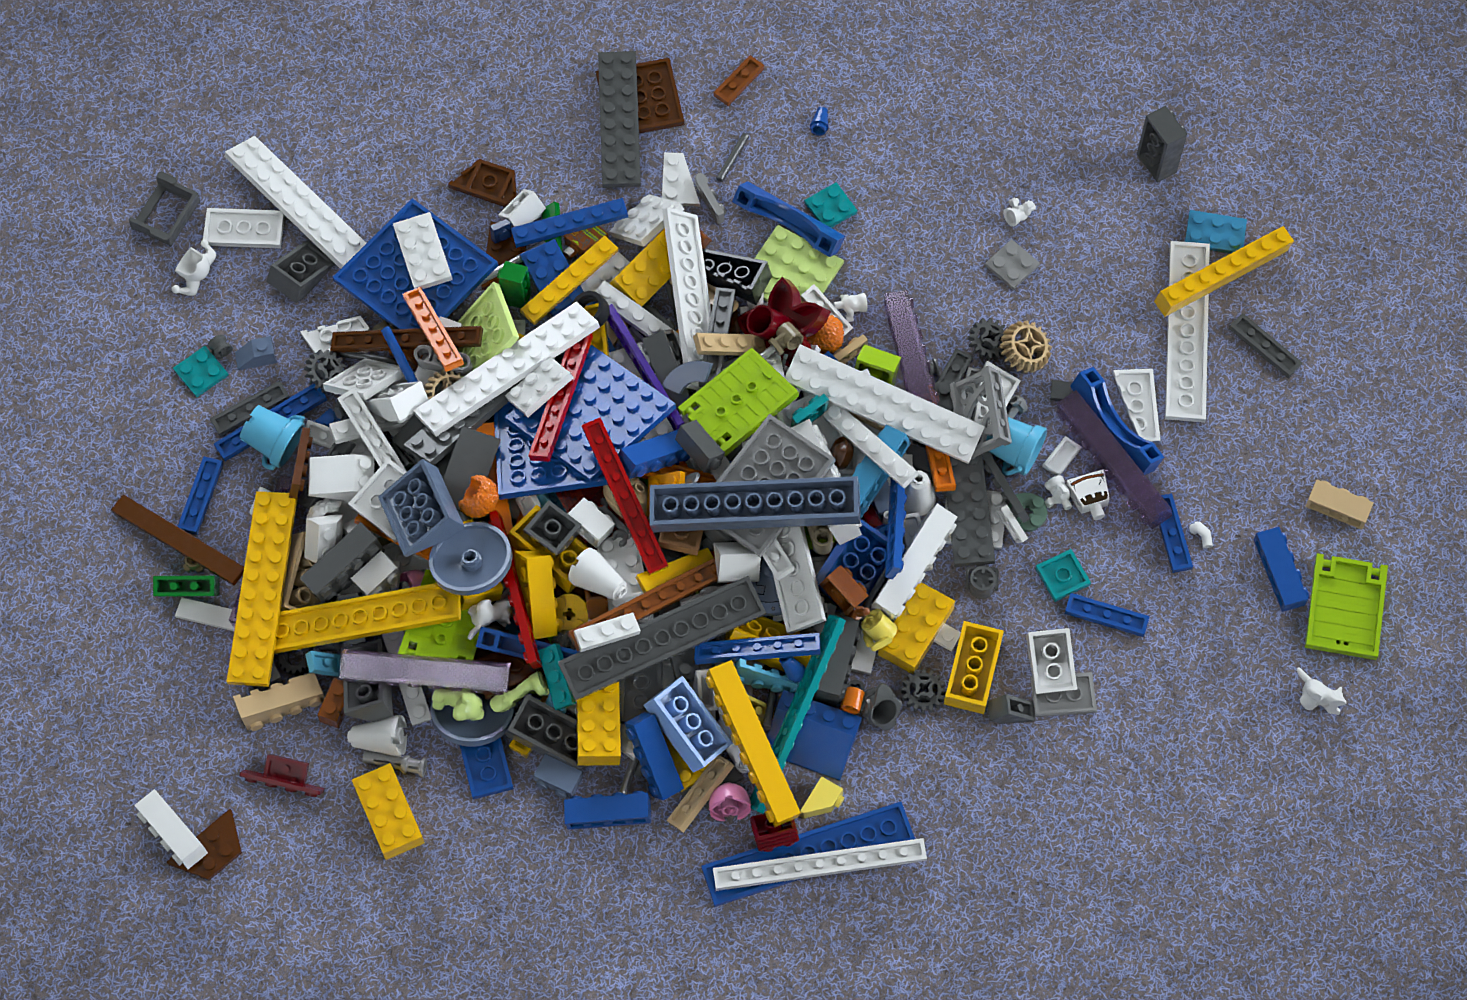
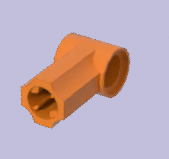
[839,687,865,715]

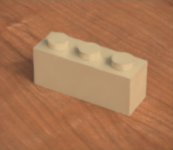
[1305,480,1374,530]

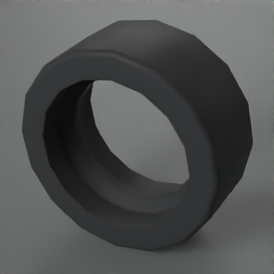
[571,291,610,327]

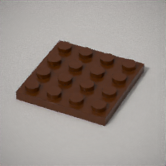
[595,58,685,134]

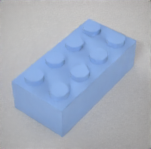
[643,676,733,773]

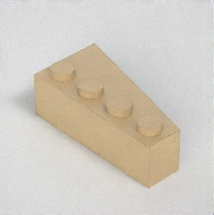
[233,673,325,731]

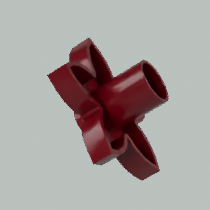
[737,277,831,367]

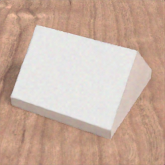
[713,542,761,583]

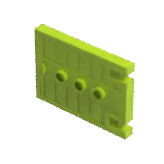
[678,348,799,456]
[1304,553,1388,660]
[397,569,492,679]

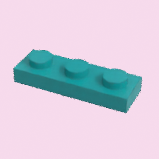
[538,644,576,710]

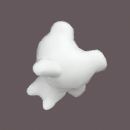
[468,600,512,640]
[1297,667,1346,715]

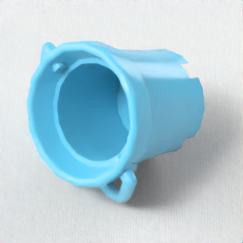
[240,405,305,470]
[986,417,1047,476]

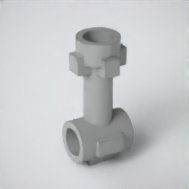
[1007,395,1028,419]

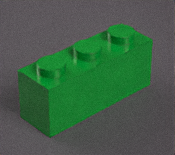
[497,261,532,309]
[153,576,220,597]

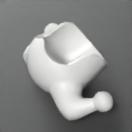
[172,239,216,296]

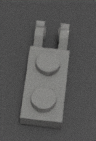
[695,173,726,224]

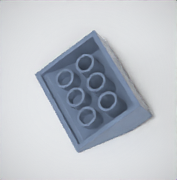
[378,459,464,557]

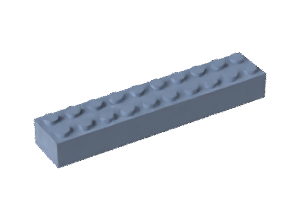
[650,476,861,532]

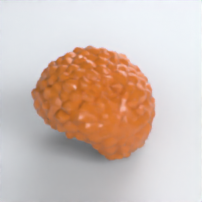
[806,315,844,354]
[458,475,499,518]

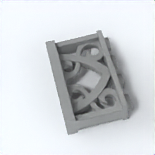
[950,366,1012,460]

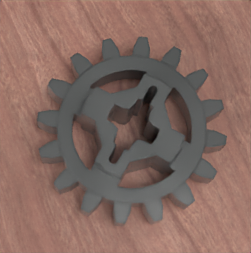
[967,318,1005,361]
[304,349,346,393]
[901,668,946,714]

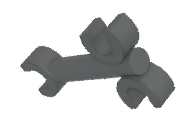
[594,498,631,547]

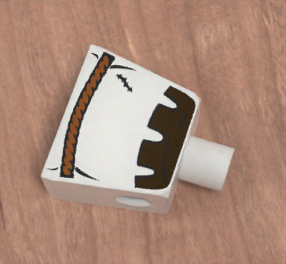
[1066,470,1109,520]

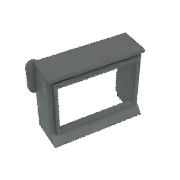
[129,171,200,247]

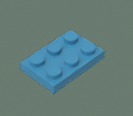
[1185,210,1247,254]

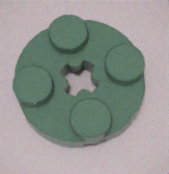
[1008,493,1047,532]

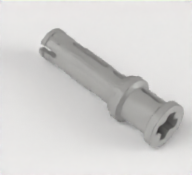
[362,750,428,777]

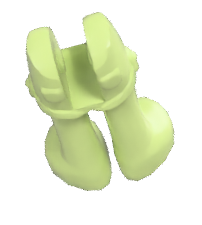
[490,671,550,713]

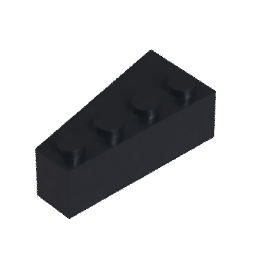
[702,248,772,305]

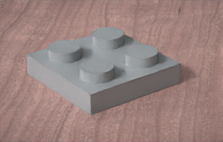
[985,239,1040,290]

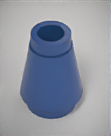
[810,107,828,136]
[779,657,806,683]

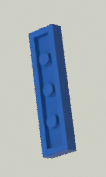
[177,456,224,535]
[1152,493,1193,573]
[1064,593,1150,637]

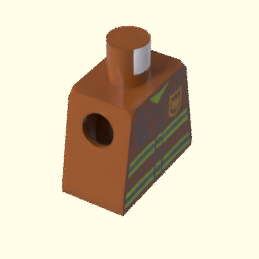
[563,226,609,260]

